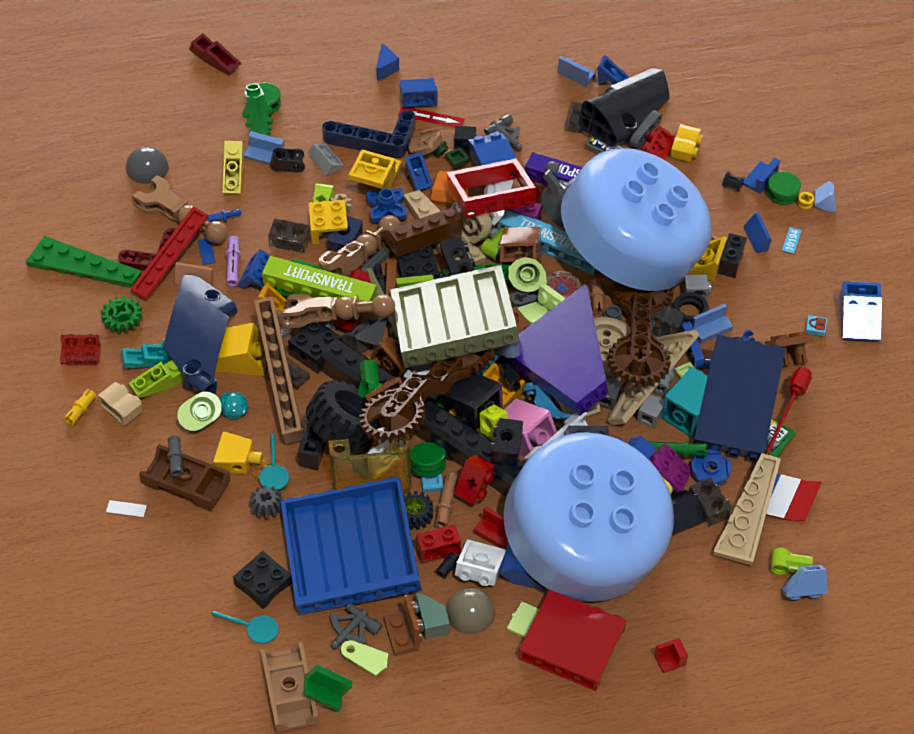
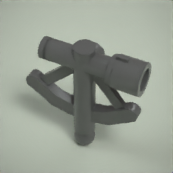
[484,114,522,151]
[330,603,383,649]

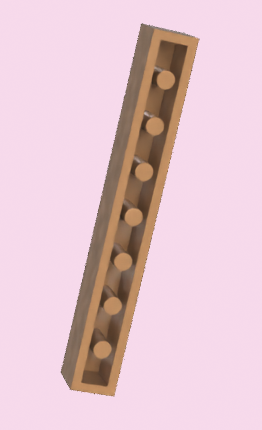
[254,296,304,445]

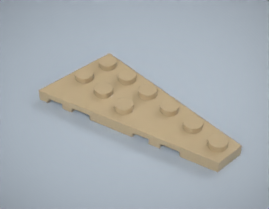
[607,330,699,426]

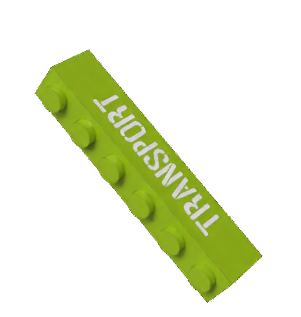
[262,256,377,302]

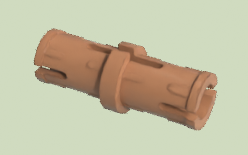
[590,279,605,315]

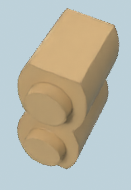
[97,382,142,426]

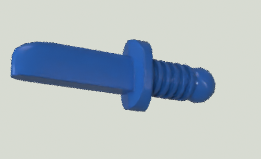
[207,209,242,222]

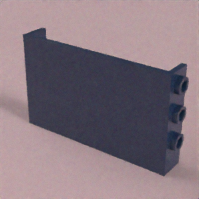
[693,335,786,462]

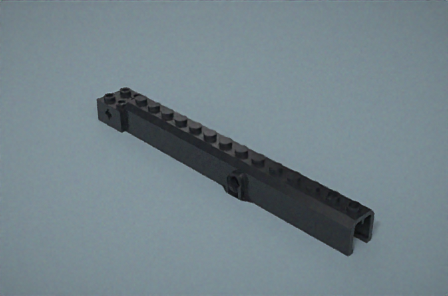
[288,322,525,497]

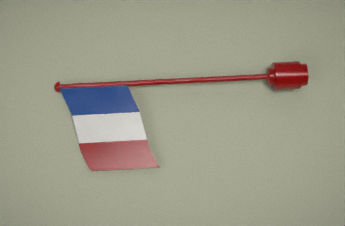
[765,367,822,522]

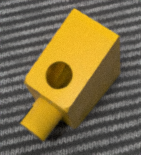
[213,432,263,474]

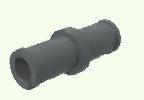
[167,436,183,477]

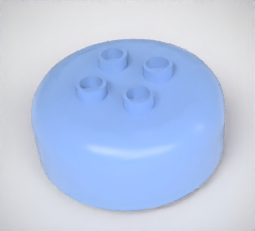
[561,148,712,291]
[504,432,674,602]

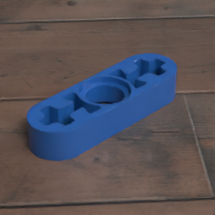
[679,321,705,369]

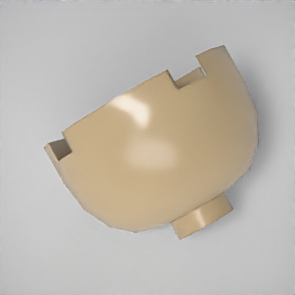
[459,209,492,243]

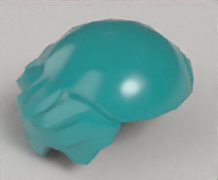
[219,391,249,420]

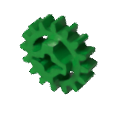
[101,296,143,333]

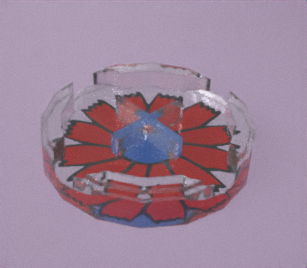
[546,271,581,299]

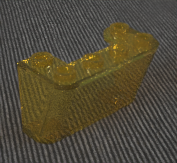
[328,434,412,494]

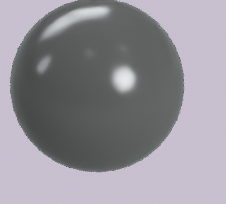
[126,146,169,184]

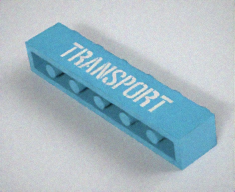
[497,210,597,275]

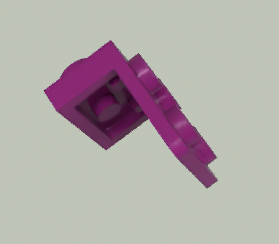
[649,443,691,492]

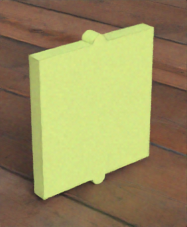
[507,602,539,638]

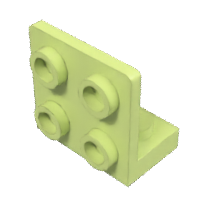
[517,284,565,325]

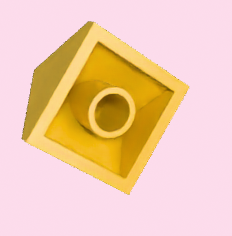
[689,236,727,282]

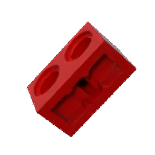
[416,524,461,564]

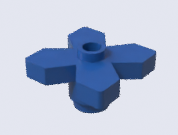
[367,188,407,223]

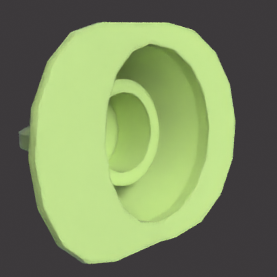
[177,392,221,431]

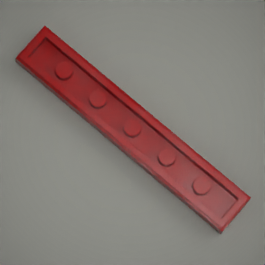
[130,206,209,301]

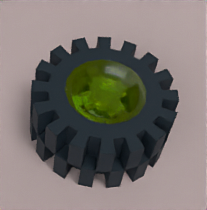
[404,491,433,530]

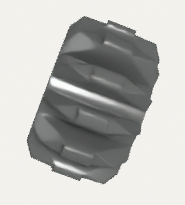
[249,485,283,520]

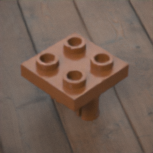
[765,331,813,366]

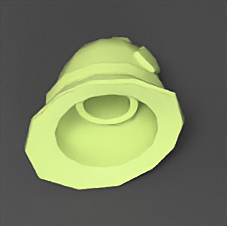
[508,257,547,292]

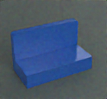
[743,157,781,194]

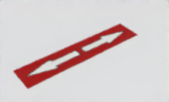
[398,106,465,127]

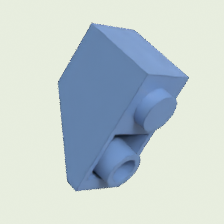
[782,565,828,600]

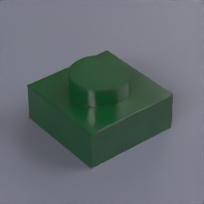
[445,147,470,169]

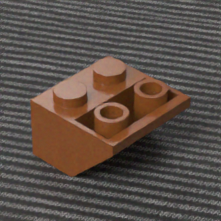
[500,227,541,264]

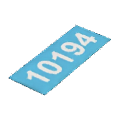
[782,227,802,254]

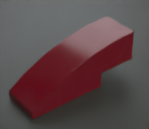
[189,33,241,74]

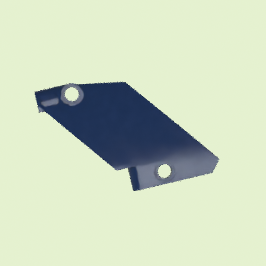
[163,275,237,394]

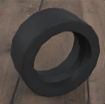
[672,292,709,325]

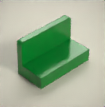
[304,664,353,711]

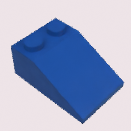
[468,132,516,172]

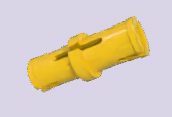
[64,389,97,425]

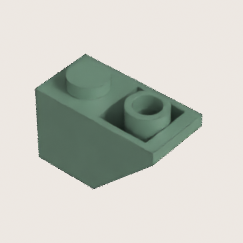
[415,592,450,639]

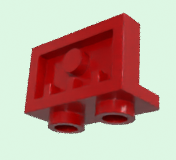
[640,126,676,160]

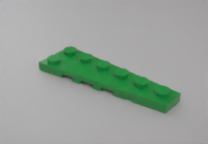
[26,236,142,288]

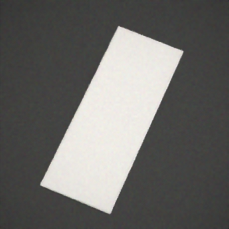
[106,500,147,517]

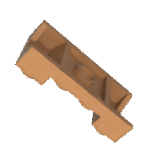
[260,642,319,733]

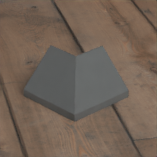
[342,318,387,354]

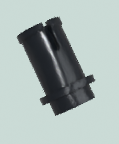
[435,552,459,579]

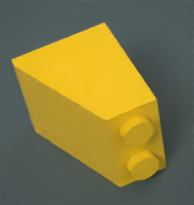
[215,323,267,376]

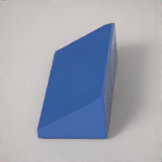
[744,212,771,253]

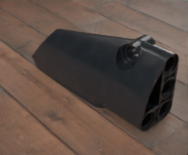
[579,68,670,147]

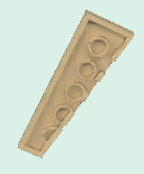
[404,190,486,265]
[713,453,781,566]

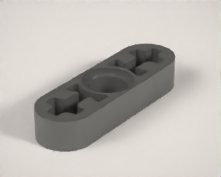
[629,110,663,149]

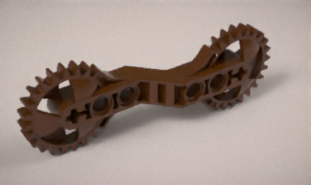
[607,281,674,388]
[360,348,495,444]

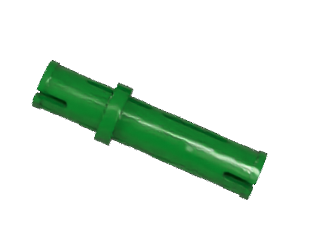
[648,440,708,457]

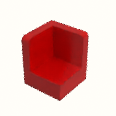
[654,638,688,673]

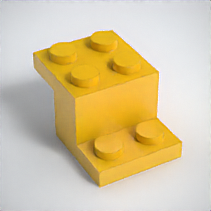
[349,150,402,189]

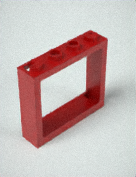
[447,159,537,218]

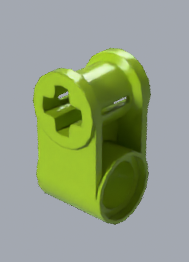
[313,183,334,202]

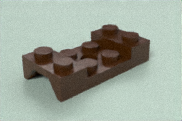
[139,444,230,511]

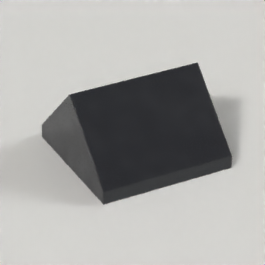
[671,490,705,536]

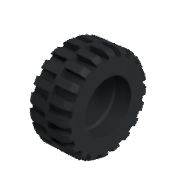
[306,380,382,453]

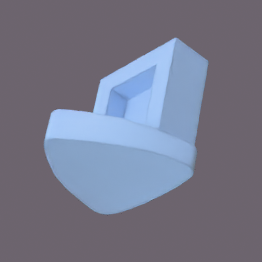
[814,181,836,212]

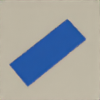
[198,238,216,265]

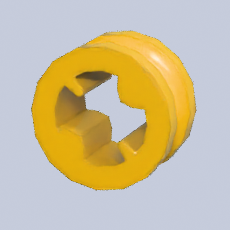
[797,192,814,210]

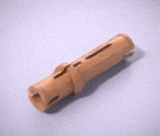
[435,473,458,528]

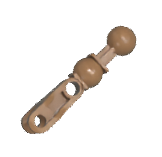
[132,175,228,244]
[319,215,401,276]
[279,293,395,328]

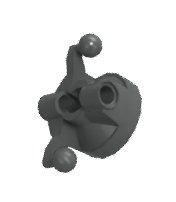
[541,161,576,228]

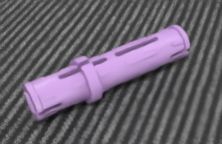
[226,236,241,287]

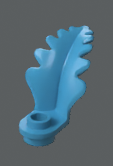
[523,382,572,421]

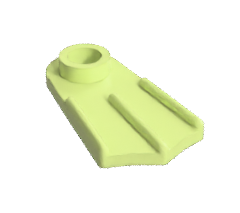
[341,640,388,676]

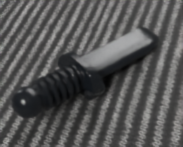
[374,263,387,294]

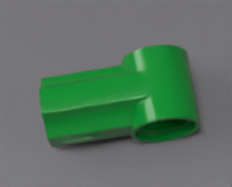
[358,360,382,398]

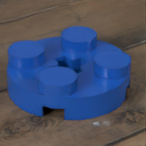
[691,449,731,487]

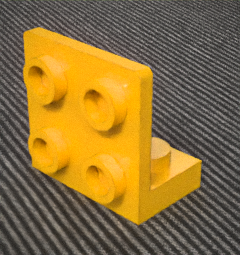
[309,200,348,245]

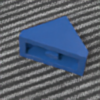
[376,44,399,81]

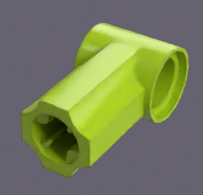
[480,227,508,261]
[771,548,813,575]

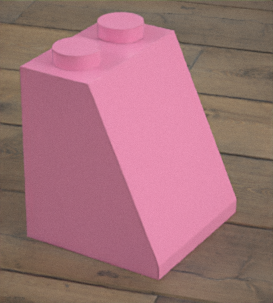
[504,399,557,457]

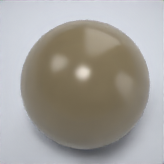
[446,587,495,634]

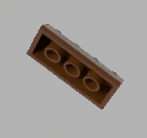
[380,207,463,257]

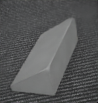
[308,144,344,175]

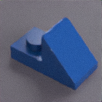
[598,55,629,85]
[404,152,433,191]

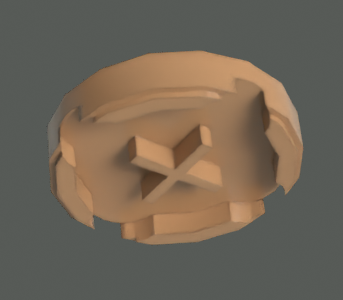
[408,128,442,156]

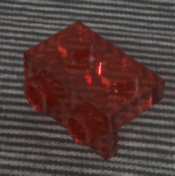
[60,334,101,365]

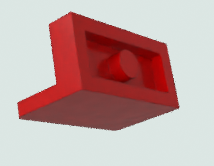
[473,507,508,549]

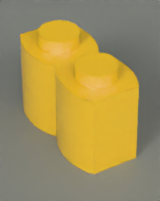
[670,124,703,162]

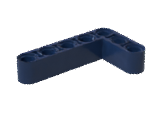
[322,110,415,158]

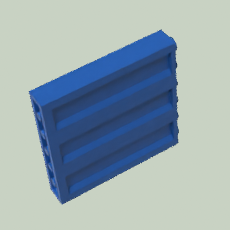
[281,477,422,615]

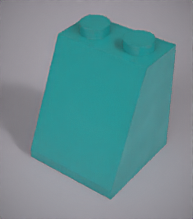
[661,367,708,439]

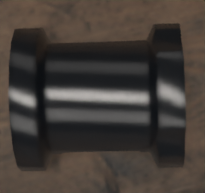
[722,171,745,192]

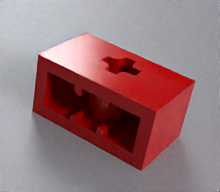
[453,454,495,505]

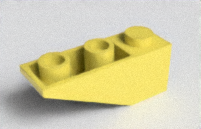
[222,141,244,194]

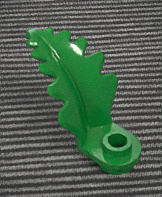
[242,84,273,136]

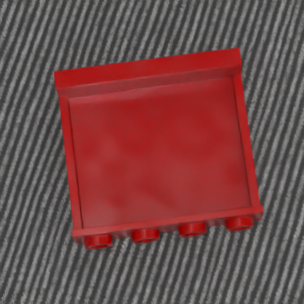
[518,590,627,691]

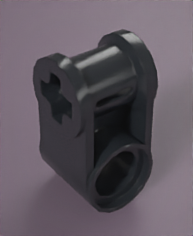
[270,147,305,172]

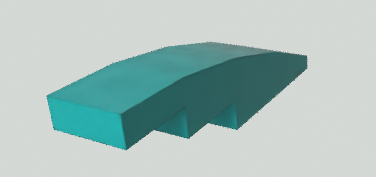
[121,340,171,368]

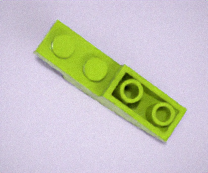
[129,360,183,398]

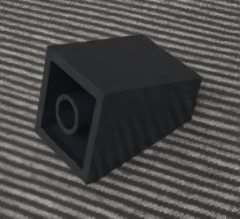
[441,373,503,430]

